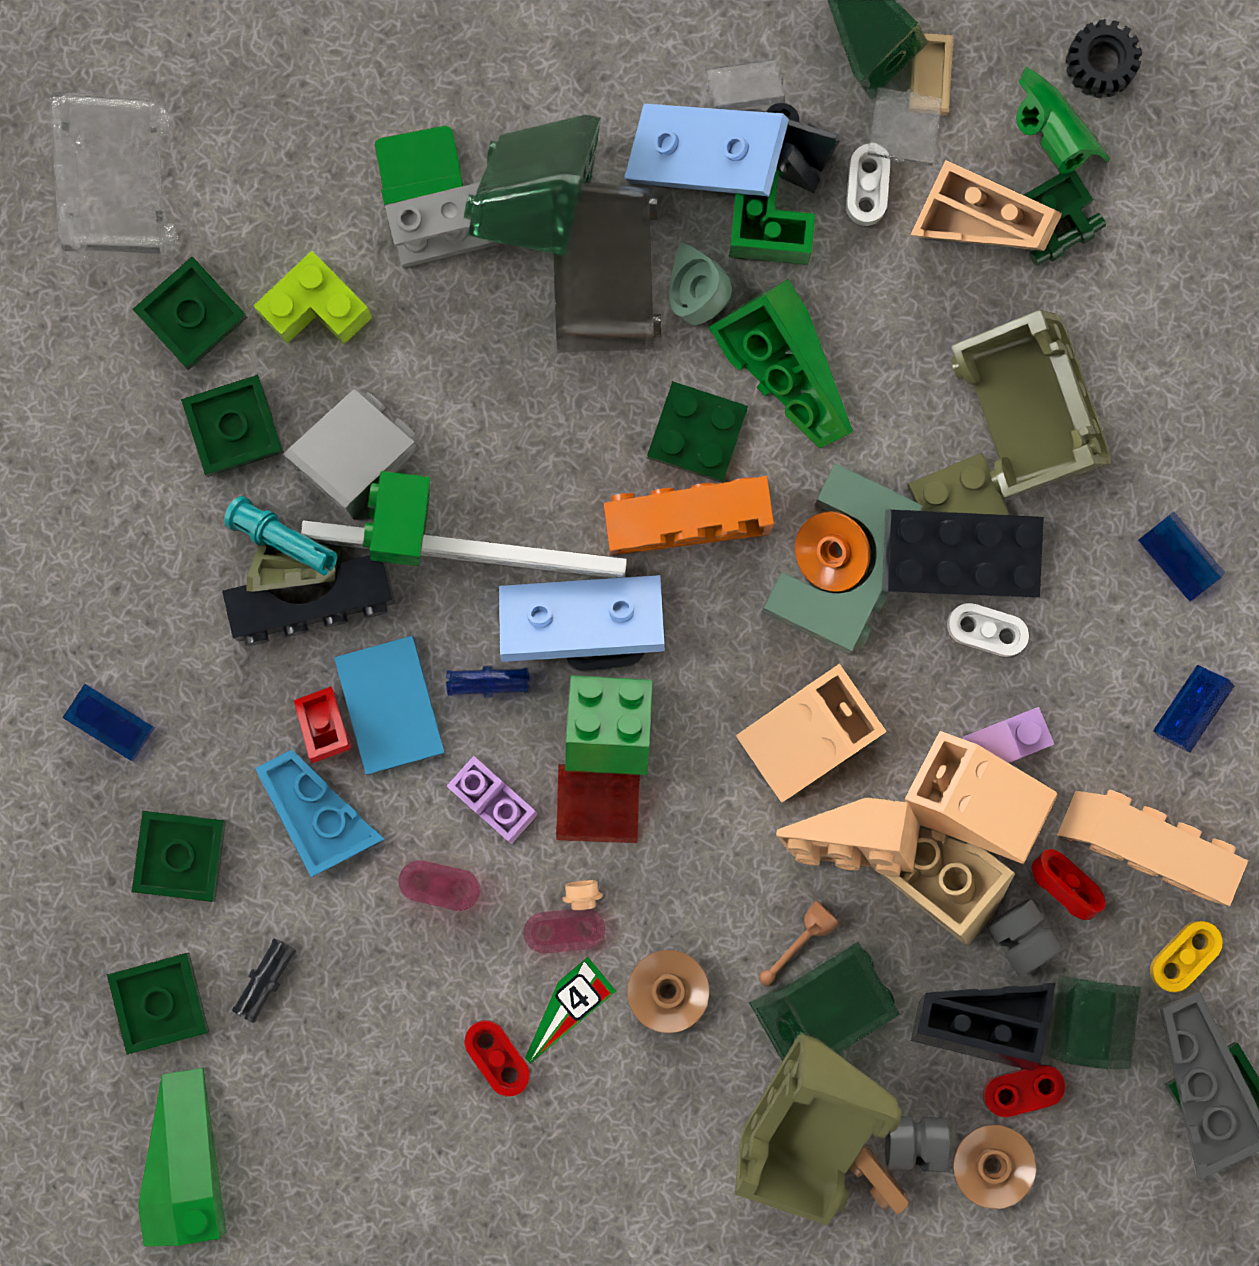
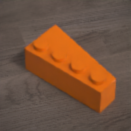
[603,476,774,556]

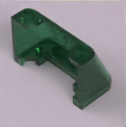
[464,114,601,256]

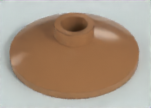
[627,950,709,1033]
[953,1124,1036,1209]

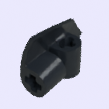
[729,103,840,172]

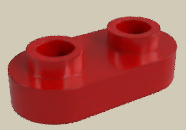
[1031,849,1106,920]
[464,1020,530,1097]
[983,1064,1066,1117]

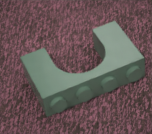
[762,463,922,655]

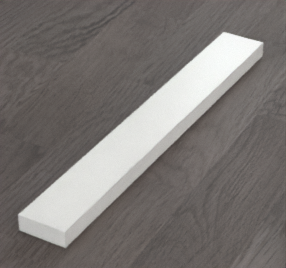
[301,521,627,578]

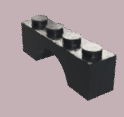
[222,555,396,646]

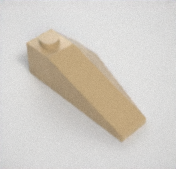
[872,827,1015,947]

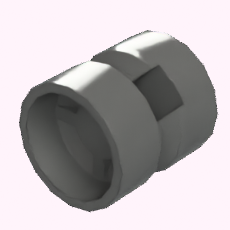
[986,898,1063,976]
[885,1116,949,1172]

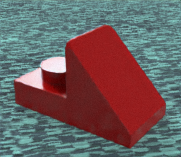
[293,686,354,764]

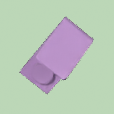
[962,707,1054,763]

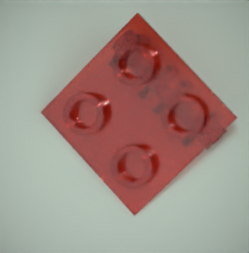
[556,764,640,843]

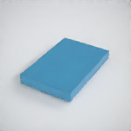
[334,636,445,775]

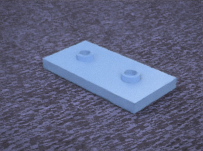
[624,104,789,196]
[499,575,665,662]

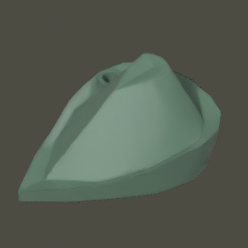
[669,242,732,326]

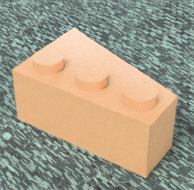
[911,160,1062,251]

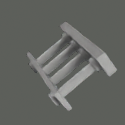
[385,166,557,268]

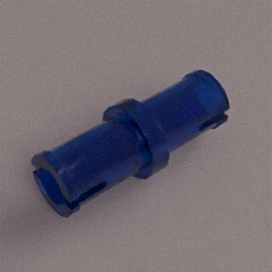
[446,665,530,698]

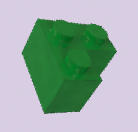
[729,170,815,265]
[363,471,430,567]

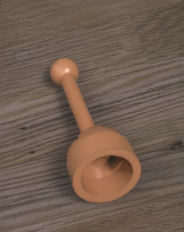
[760,900,841,986]

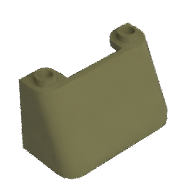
[951,310,1111,498]
[735,1034,902,1226]

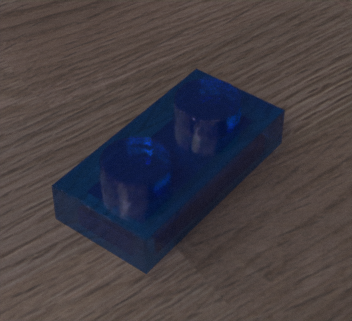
[1153,665,1235,753]
[62,683,155,761]

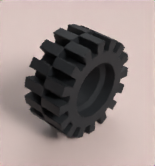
[1065,19,1142,98]

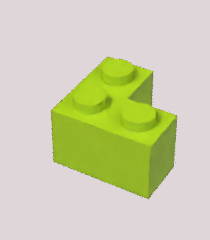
[253,251,372,345]

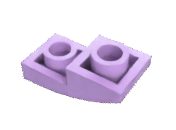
[447,756,538,844]

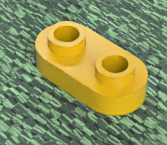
[1150,921,1223,992]

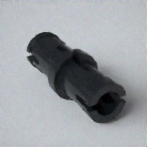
[232,938,296,1023]

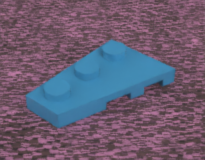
[255,750,384,878]

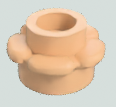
[562,880,603,910]

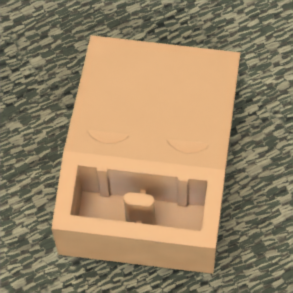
[736,664,886,803]
[905,731,1058,864]
[776,798,920,876]

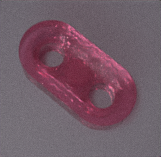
[399,860,481,911]
[524,909,605,953]

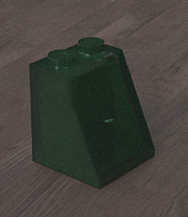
[827,0,928,100]
[749,942,900,1061]
[1048,975,1141,1070]

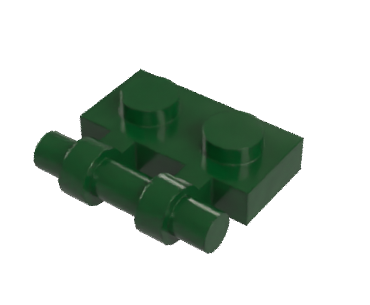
[1023,170,1106,266]

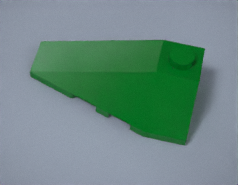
[708,279,853,448]
[138,1067,227,1247]

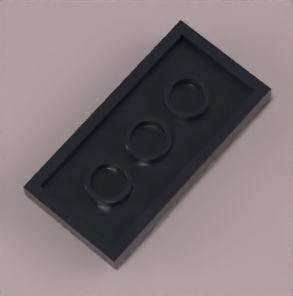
[882,509,1044,598]

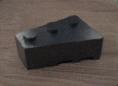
[911,983,1056,1071]

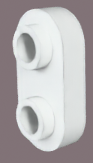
[846,144,890,226]
[947,603,1029,657]

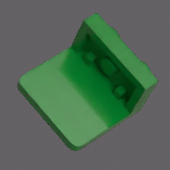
[375,126,463,207]

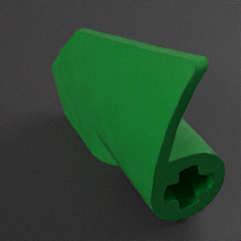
[1016,66,1110,174]

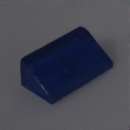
[1138,511,1225,602]

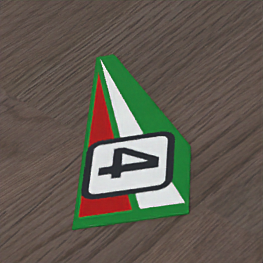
[525,957,616,1064]

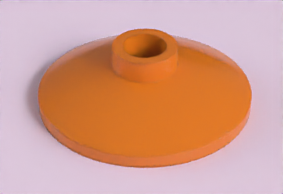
[795,512,870,592]

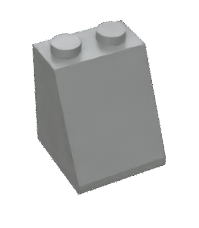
[284,389,418,520]

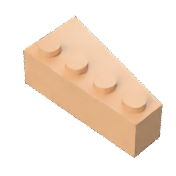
[1057,790,1248,906]

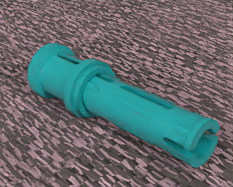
[224,496,337,575]

